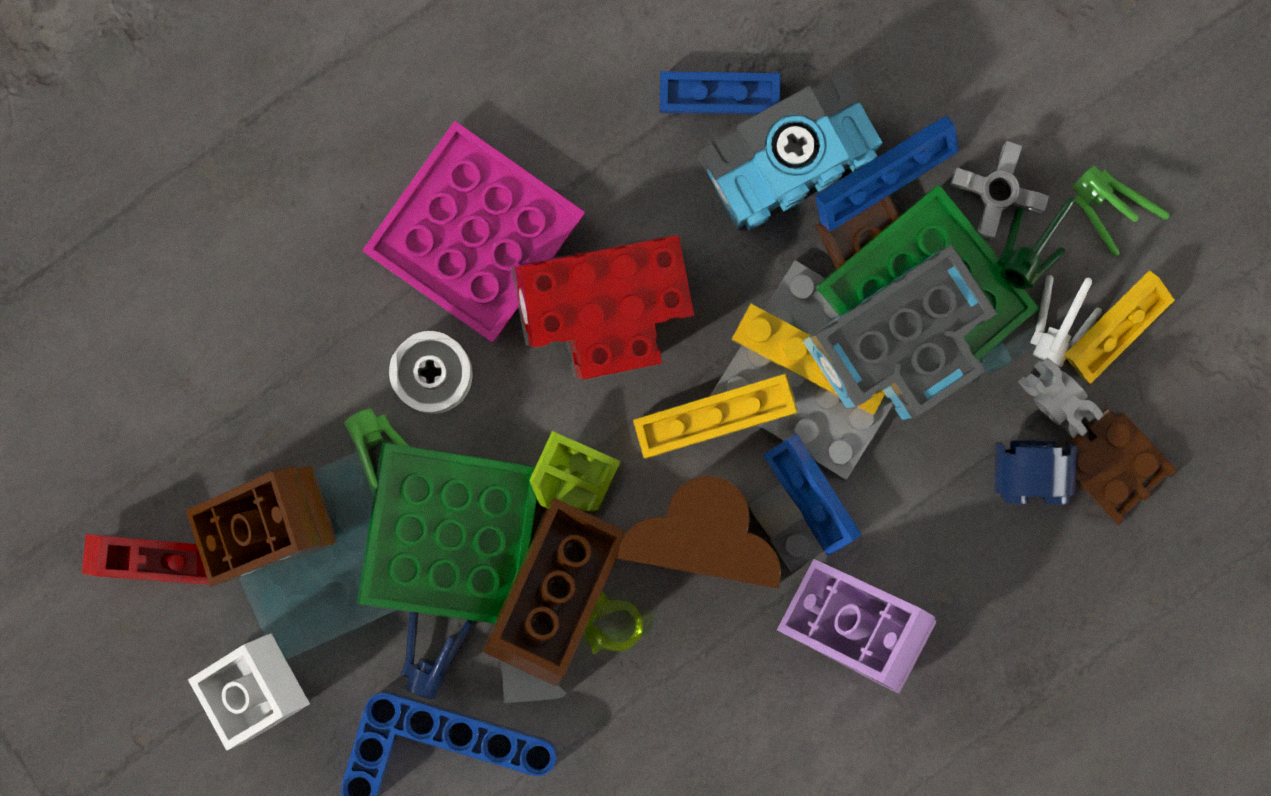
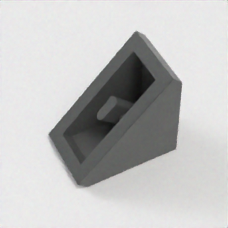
[501,661,568,704]

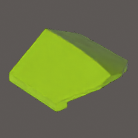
[530,431,621,511]

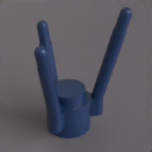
[401,612,473,699]

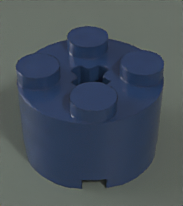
[994,440,1077,505]

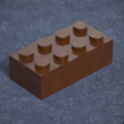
[482,498,627,686]

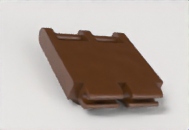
[1062,408,1177,526]

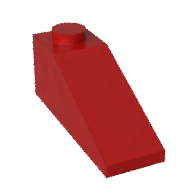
[82,534,210,585]

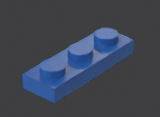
[660,71,780,115]
[763,433,862,556]

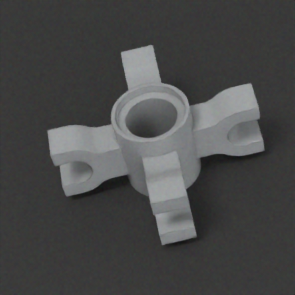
[949,141,1049,240]
[1018,357,1104,438]

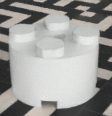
[389,331,473,414]

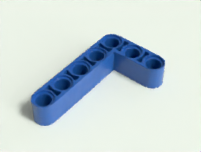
[341,691,557,796]

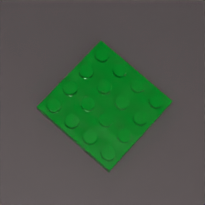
[816,184,1039,360]
[357,443,537,624]

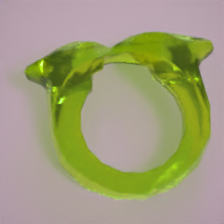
[584,592,644,654]

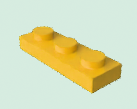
[1064,271,1175,384]

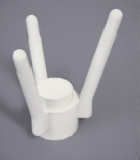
[1030,275,1102,367]

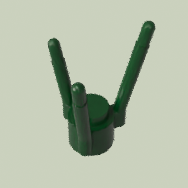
[997,198,1074,289]

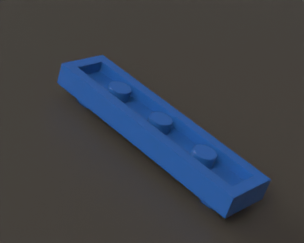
[815,116,959,232]

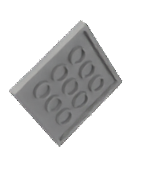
[710,260,894,480]

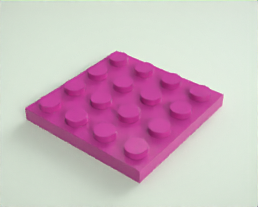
[362,120,585,344]

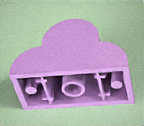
[777,559,937,694]

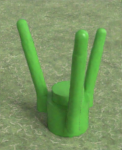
[1072,165,1170,257]
[344,409,410,497]

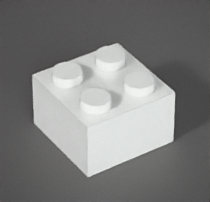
[188,633,310,751]

